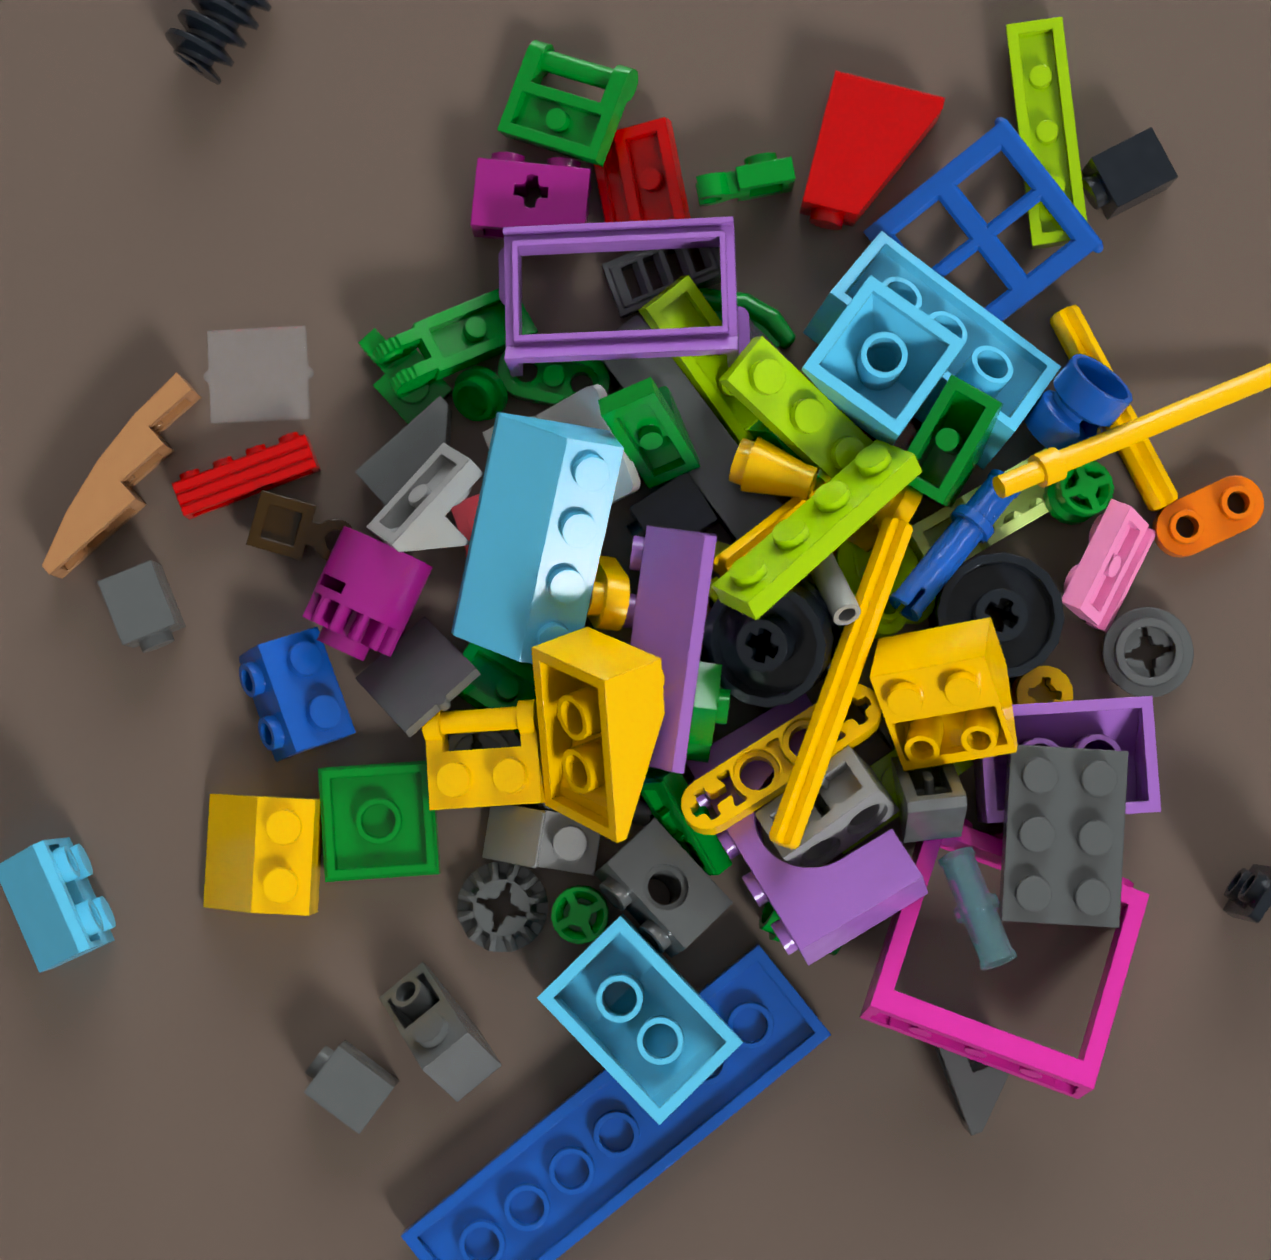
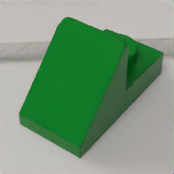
[598,377,701,488]

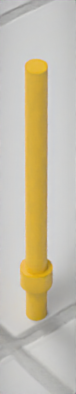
[992,363,1271,498]

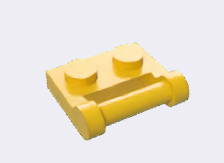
[422,699,545,810]

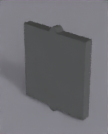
[355,616,481,737]

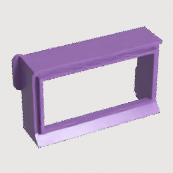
[498,216,750,377]

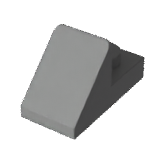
[366,442,484,552]
[482,805,601,876]

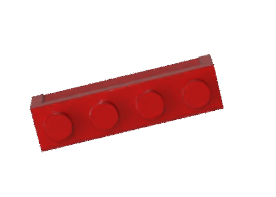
[172,432,321,520]

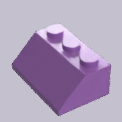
[974,696,1161,823]

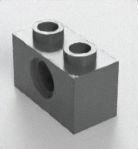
[594,818,733,958]

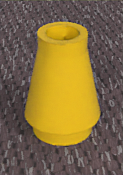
[729,437,819,501]

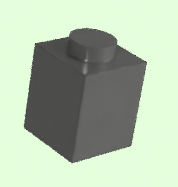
[97,560,186,653]
[304,1040,399,1134]

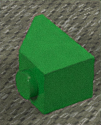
[907,374,1003,508]

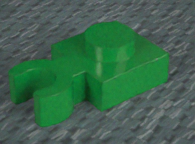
[696,152,796,206]
[686,662,731,763]

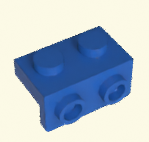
[239,626,356,762]

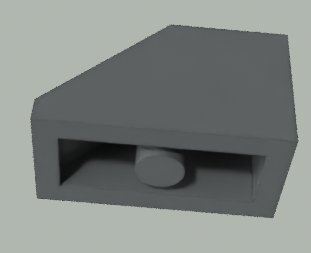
[355,396,452,506]

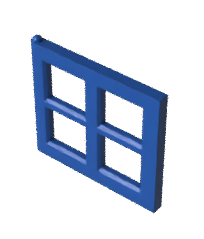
[863,117,1104,322]

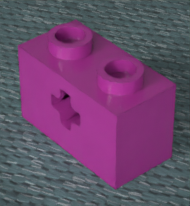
[470,152,592,240]

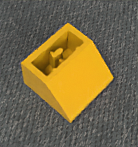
[869,617,1018,771]

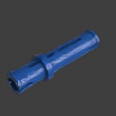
[889,469,1021,622]

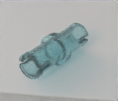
[938,847,1017,970]

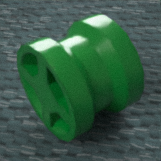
[1043,461,1114,525]
[551,885,609,944]

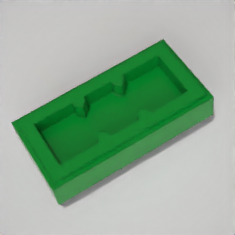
[641,768,732,875]

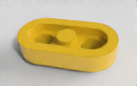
[587,555,630,631]

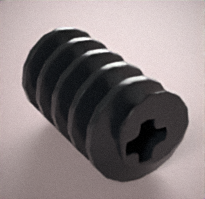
[165,0,272,85]

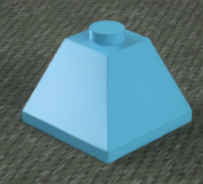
[802,275,966,445]

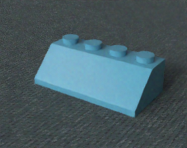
[803,231,1061,469]
[451,412,624,664]

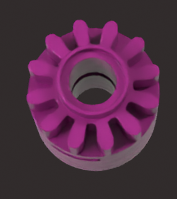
[302,526,433,661]

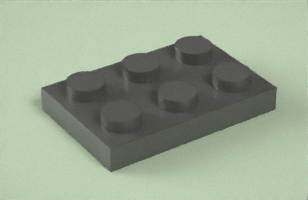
[998,745,1129,928]

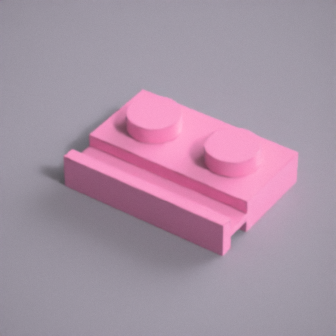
[1062,499,1156,633]

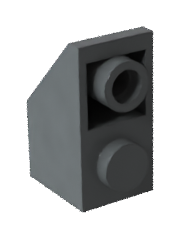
[379,962,502,1102]

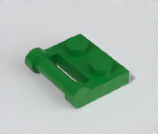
[497,40,638,167]

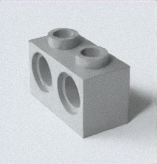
[755,745,900,868]

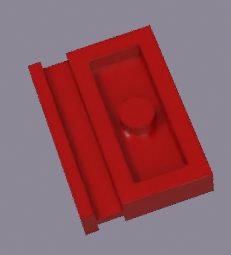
[594,117,691,222]

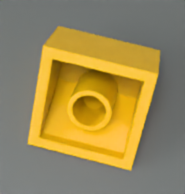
[203,794,322,916]

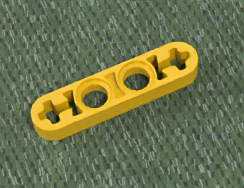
[681,684,881,835]

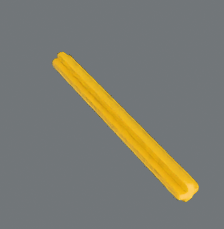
[769,517,913,849]

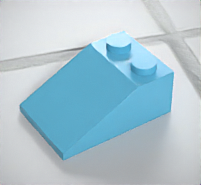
[537,914,743,1125]

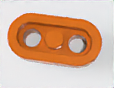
[1152,475,1264,558]

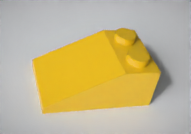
[531,627,665,843]

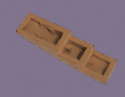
[42,372,202,579]

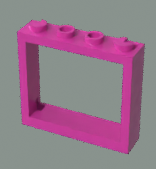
[859,819,1150,1099]

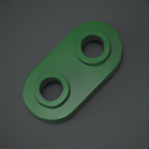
[498,351,610,407]

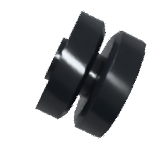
[928,552,1064,679]
[702,573,845,708]

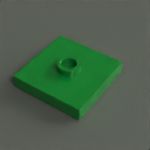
[318,760,441,882]

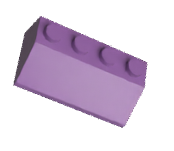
[623,525,717,774]

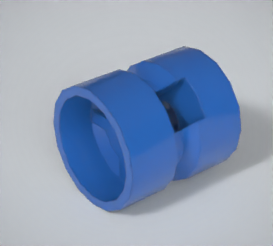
[1025,354,1133,450]

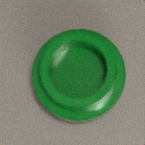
[452,366,508,421]

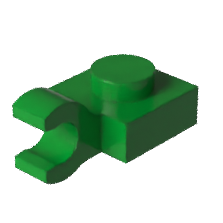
[358,328,453,424]

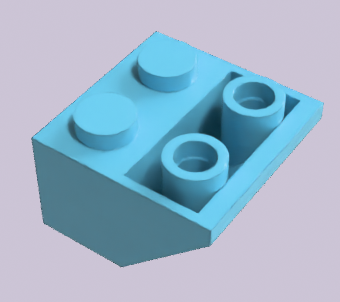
[0,837,116,973]

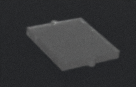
[203,326,314,424]

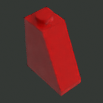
[799,70,945,230]

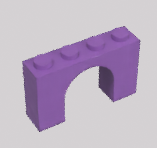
[686,693,928,966]

